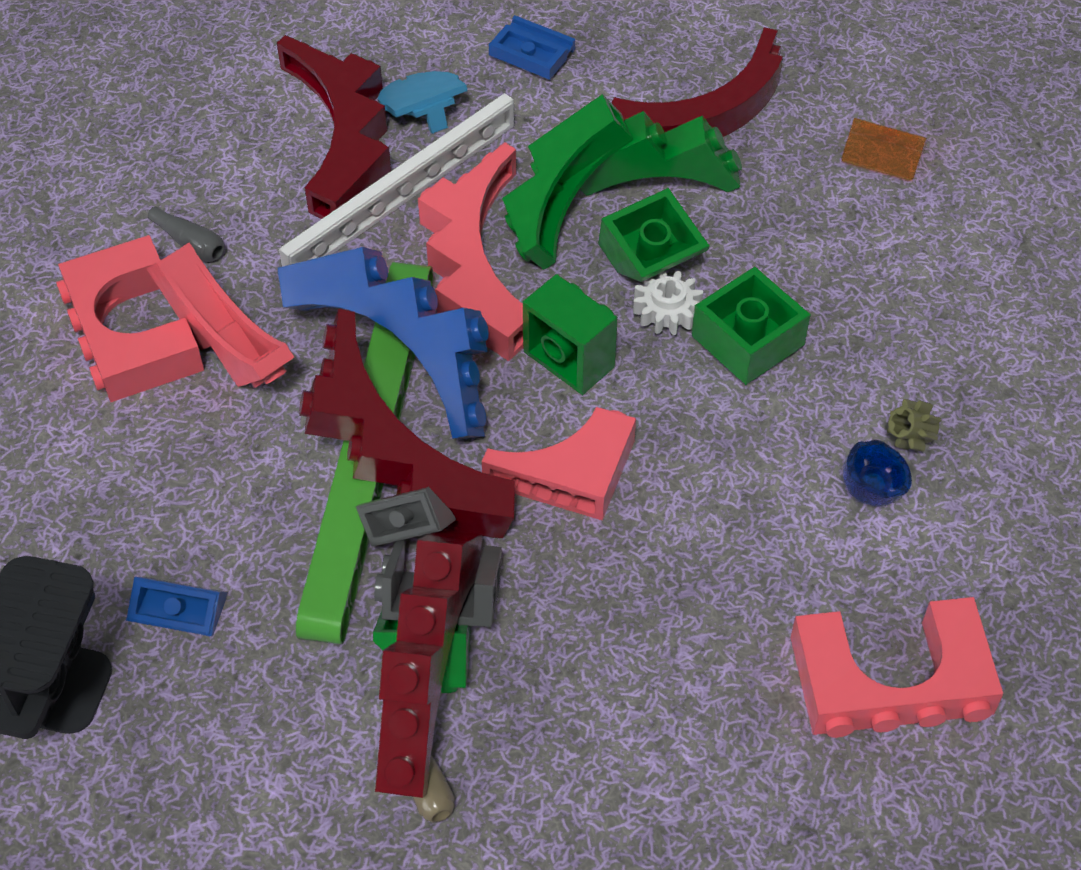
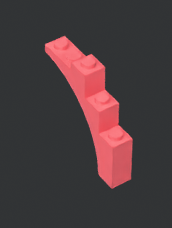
[418,142,523,361]

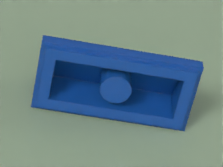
[126,577,228,636]

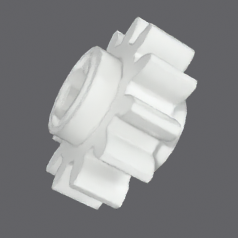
[633,271,703,335]

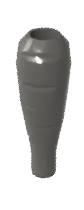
[148,206,224,263]

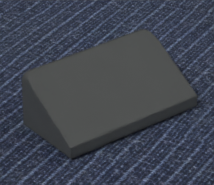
[355,487,456,547]

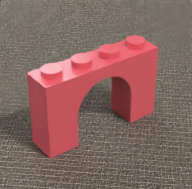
[56,235,204,403]
[790,597,1003,738]

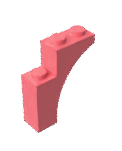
[147,242,295,388]

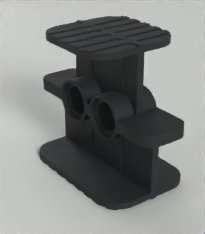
[0,556,112,739]

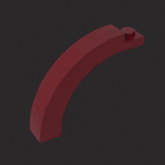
[612,27,783,137]

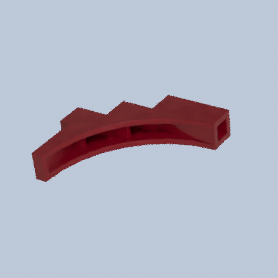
[277,35,391,219]
[299,309,515,538]
[375,529,483,798]

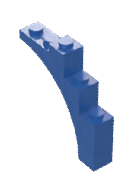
[277,247,489,439]

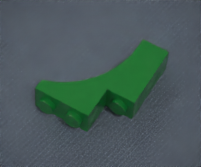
[502,94,633,270]
[580,111,742,196]

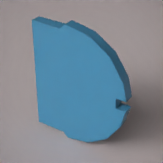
[378,71,468,133]

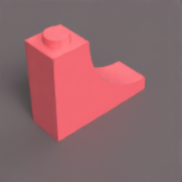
[481,407,636,521]

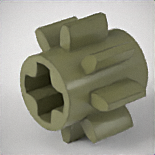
[887,399,942,452]

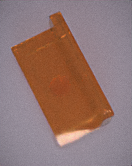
[842,118,929,181]

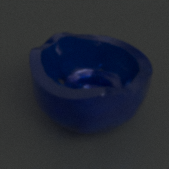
[843,440,912,507]

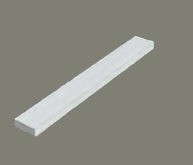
[279,93,514,267]

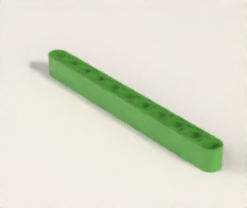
[296,262,433,644]

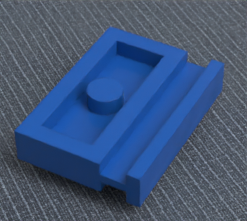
[489,15,575,80]

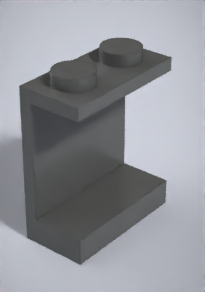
[374,540,502,627]

